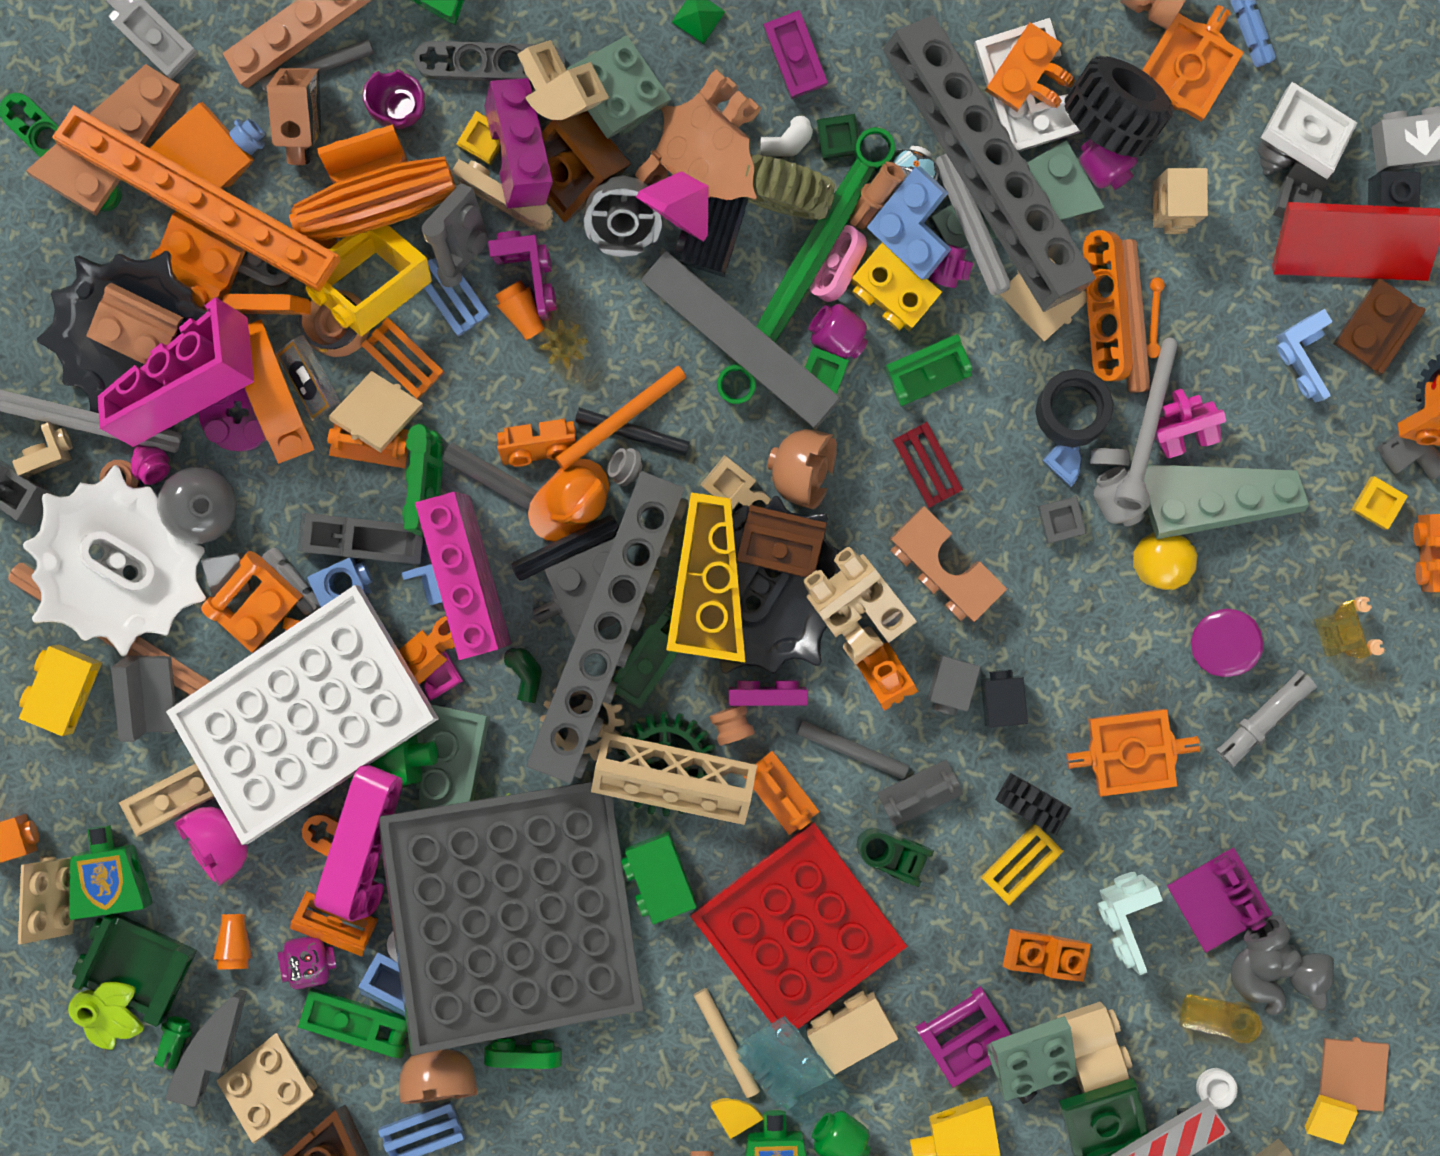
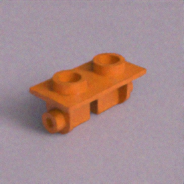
[497,418,576,467]
[327,423,409,469]
[743,751,820,835]

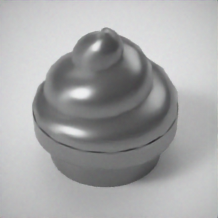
[1257,139,1295,175]

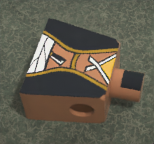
[267,68,321,165]

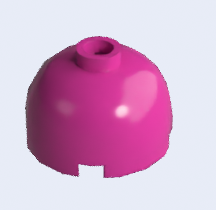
[174,806,248,886]

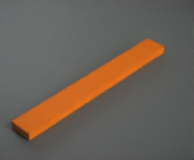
[52,105,341,292]

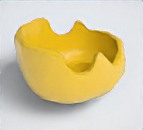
[1133,532,1198,590]

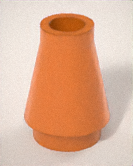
[494,280,545,341]
[213,914,253,970]

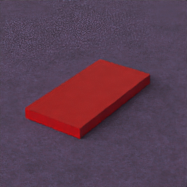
[1272,202,1440,281]

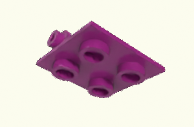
[1166,847,1272,953]

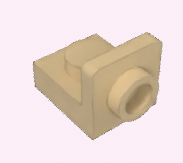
[12,422,73,477]

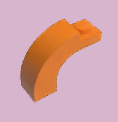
[245,319,315,464]

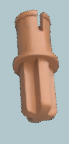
[849,162,905,230]

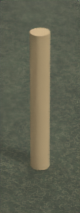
[693,988,760,1098]

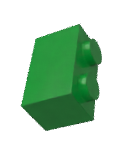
[621,831,697,925]

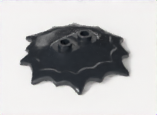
[37,251,207,413]
[667,496,841,674]

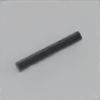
[575,407,690,456]

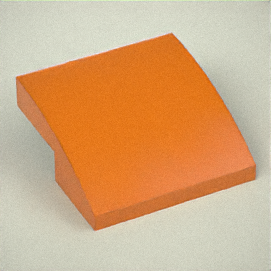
[150,102,254,189]

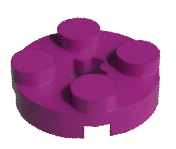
[199,387,266,452]

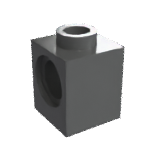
[927,655,981,716]

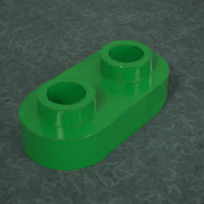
[484,1038,562,1069]

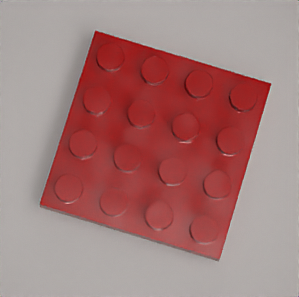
[690,821,907,1040]

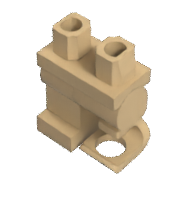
[804,547,917,665]

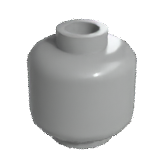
[1093,466,1150,526]

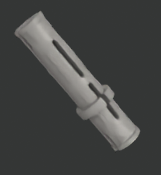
[1216,670,1317,768]

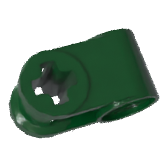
[856,828,934,887]

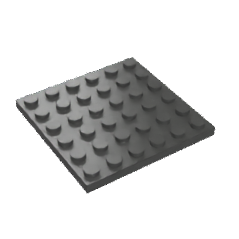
[378,781,643,1055]

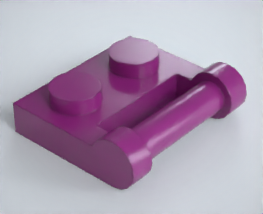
[915,986,1011,1088]

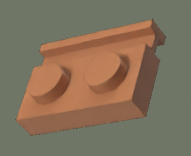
[86,283,183,364]

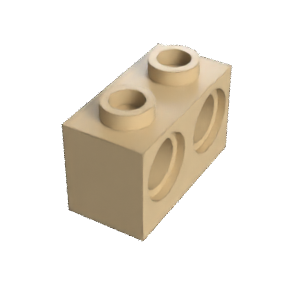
[1153,168,1208,234]

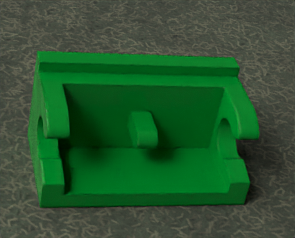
[884,334,973,407]

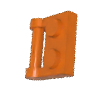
[201,551,304,653]

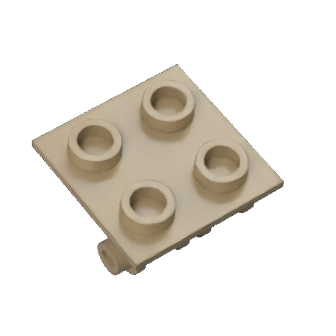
[18,856,74,944]
[217,1033,317,1144]

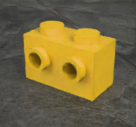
[850,242,942,331]
[19,645,102,736]

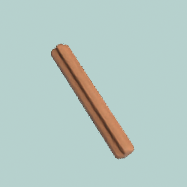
[1121,239,1150,393]

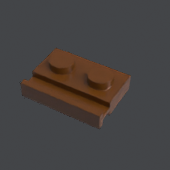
[1333,278,1426,375]
[737,505,827,578]

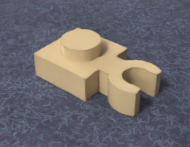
[700,455,771,510]

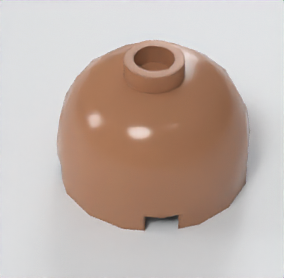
[768,429,837,509]
[399,1049,478,1104]

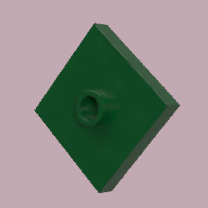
[1059,1078,1149,1156]

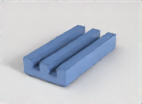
[424,258,490,337]
[378,1101,465,1156]

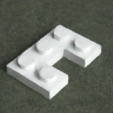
[974,18,1081,152]

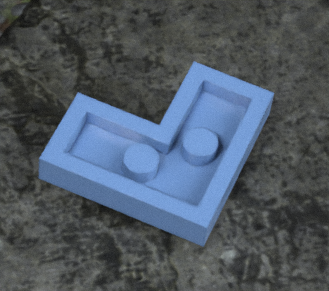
[867,167,952,280]

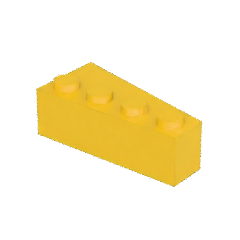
[666,492,746,662]

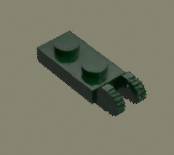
[612,600,678,710]

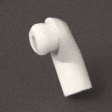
[760,116,813,157]

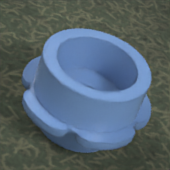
[229,118,265,155]

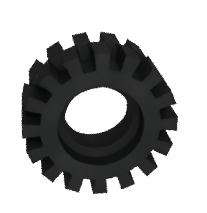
[995,773,1072,835]

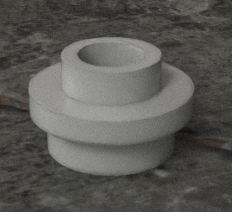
[608,448,642,486]

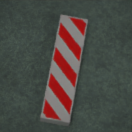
[1111,1098,1231,1156]

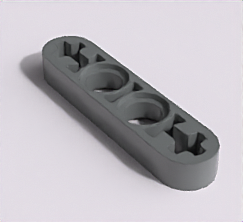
[414,41,566,83]

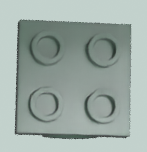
[566,35,671,139]
[986,1016,1077,1101]

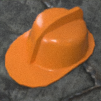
[528,458,609,541]

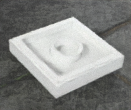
[1261,82,1357,179]

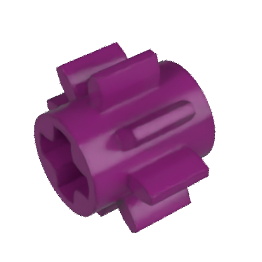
[928,244,973,288]

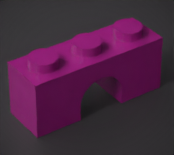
[484,78,553,209]

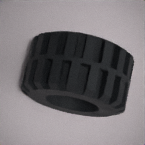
[1064,56,1174,157]

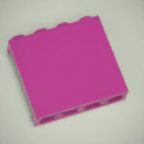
[415,492,511,660]

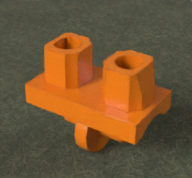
[856,641,918,711]

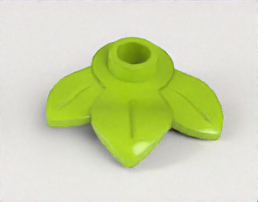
[68,982,144,1050]

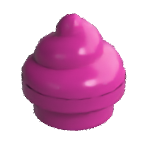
[131,445,170,485]

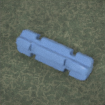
[1231,0,1276,67]

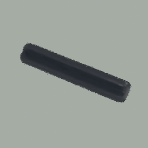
[511,515,619,581]

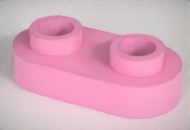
[809,225,867,302]

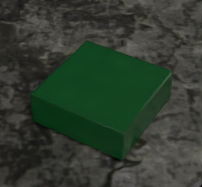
[816,114,859,160]

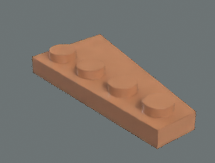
[26,64,181,216]

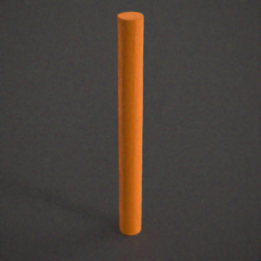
[555,366,686,470]

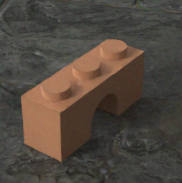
[889,506,1007,622]

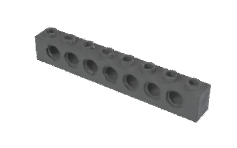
[883,15,1096,312]
[526,471,689,784]

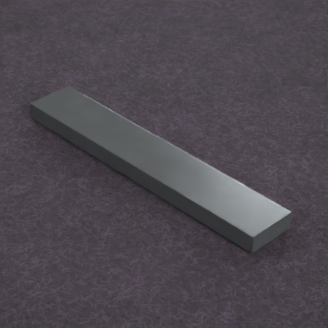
[641,251,842,429]

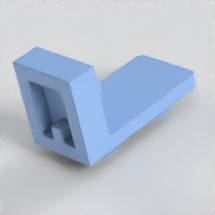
[1275,309,1332,403]

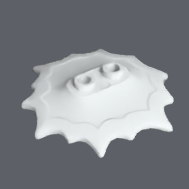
[23,465,207,656]

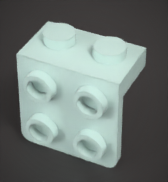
[1097,872,1163,975]

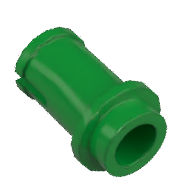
[153,1016,192,1069]

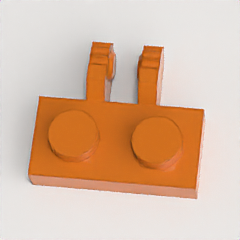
[985,22,1076,112]
[1413,514,1440,592]

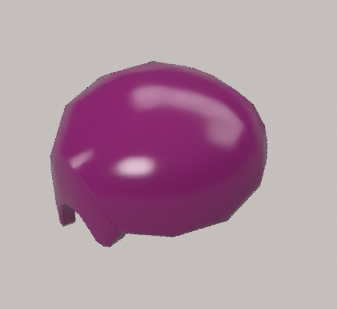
[362,69,426,130]

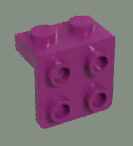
[488,231,557,321]

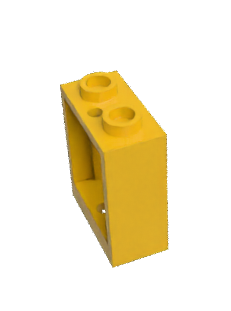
[306,225,432,337]

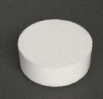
[1196,1068,1237,1109]

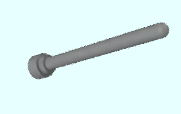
[1114,338,1177,511]

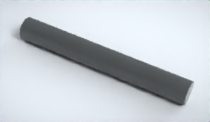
[260,39,375,93]
[797,720,909,779]

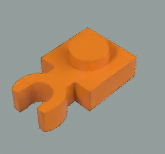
[399,616,455,684]

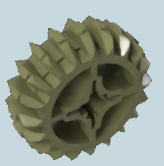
[745,154,835,221]

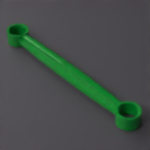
[717,127,895,404]

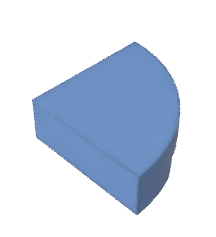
[1042,444,1081,487]

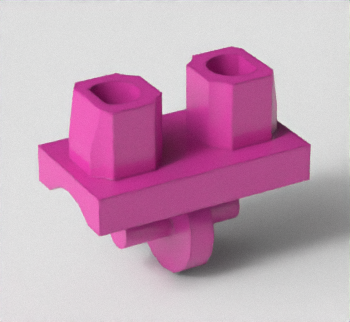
[1154,389,1226,458]

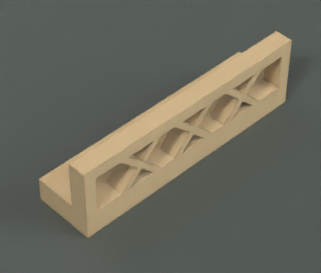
[591,732,757,825]

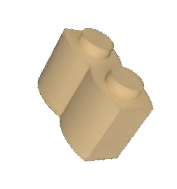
[1057,1002,1132,1093]

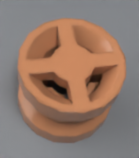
[709,706,755,746]

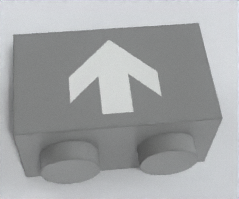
[1371,106,1440,173]

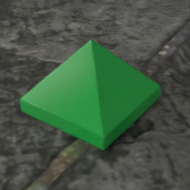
[672,0,725,45]

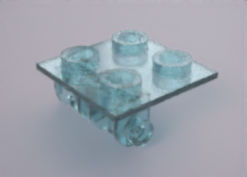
[736,1016,835,1110]

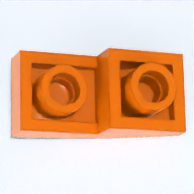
[1003,929,1091,982]

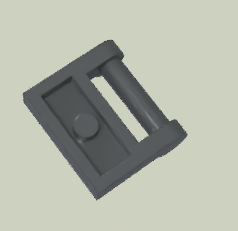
[422,183,489,287]

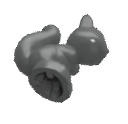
[1231,915,1334,1015]

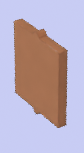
[1319,1037,1389,1112]

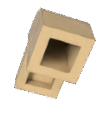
[517,40,609,120]

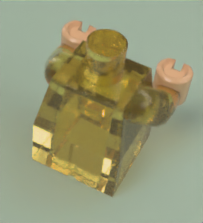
[1314,596,1385,659]

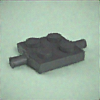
[532,538,659,639]

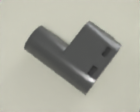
[1376,431,1440,480]

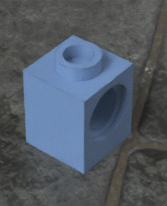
[307,557,373,607]

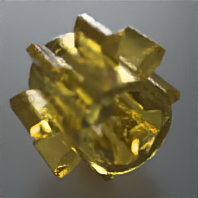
[540,320,589,369]

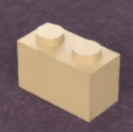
[806,991,898,1077]

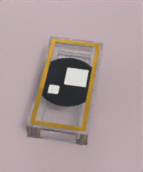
[276,335,341,422]

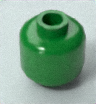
[812,1111,871,1156]

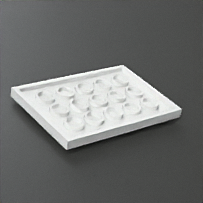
[166,585,439,845]

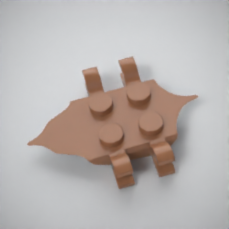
[635,69,761,200]

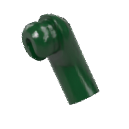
[504,648,542,703]

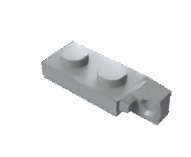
[106,0,198,80]

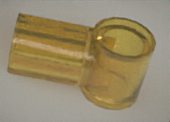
[1179,992,1262,1043]

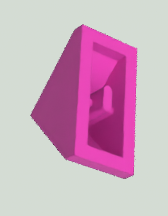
[636,171,709,242]

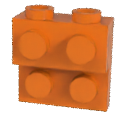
[150,212,246,310]

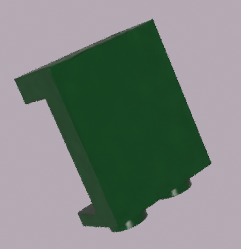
[72,913,197,1027]

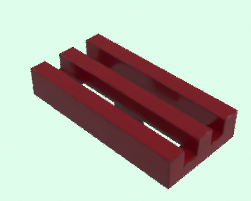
[892,422,963,508]

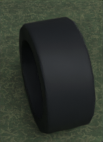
[1035,369,1114,448]

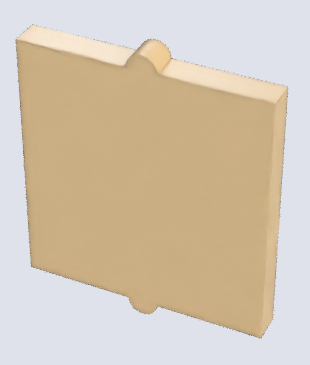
[999,258,1087,342]
[329,371,423,453]

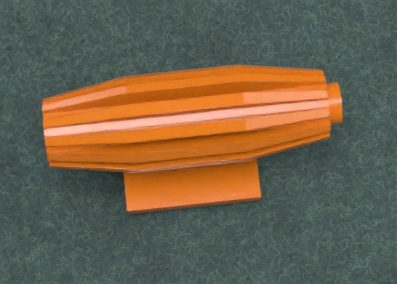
[289,124,456,241]

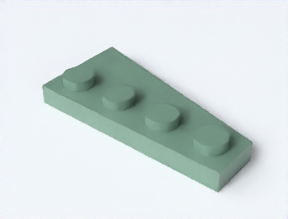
[930,140,1105,248]
[1143,464,1309,540]
[416,703,490,809]

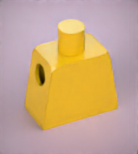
[910,1097,1000,1156]

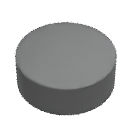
[1090,448,1130,466]

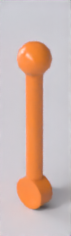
[1147,277,1165,358]

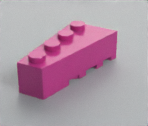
[98,297,254,447]

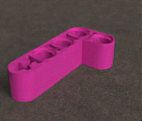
[315,764,403,922]

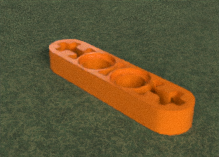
[1083,230,1133,382]

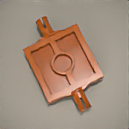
[1142,5,1244,122]
[1066,709,1200,797]

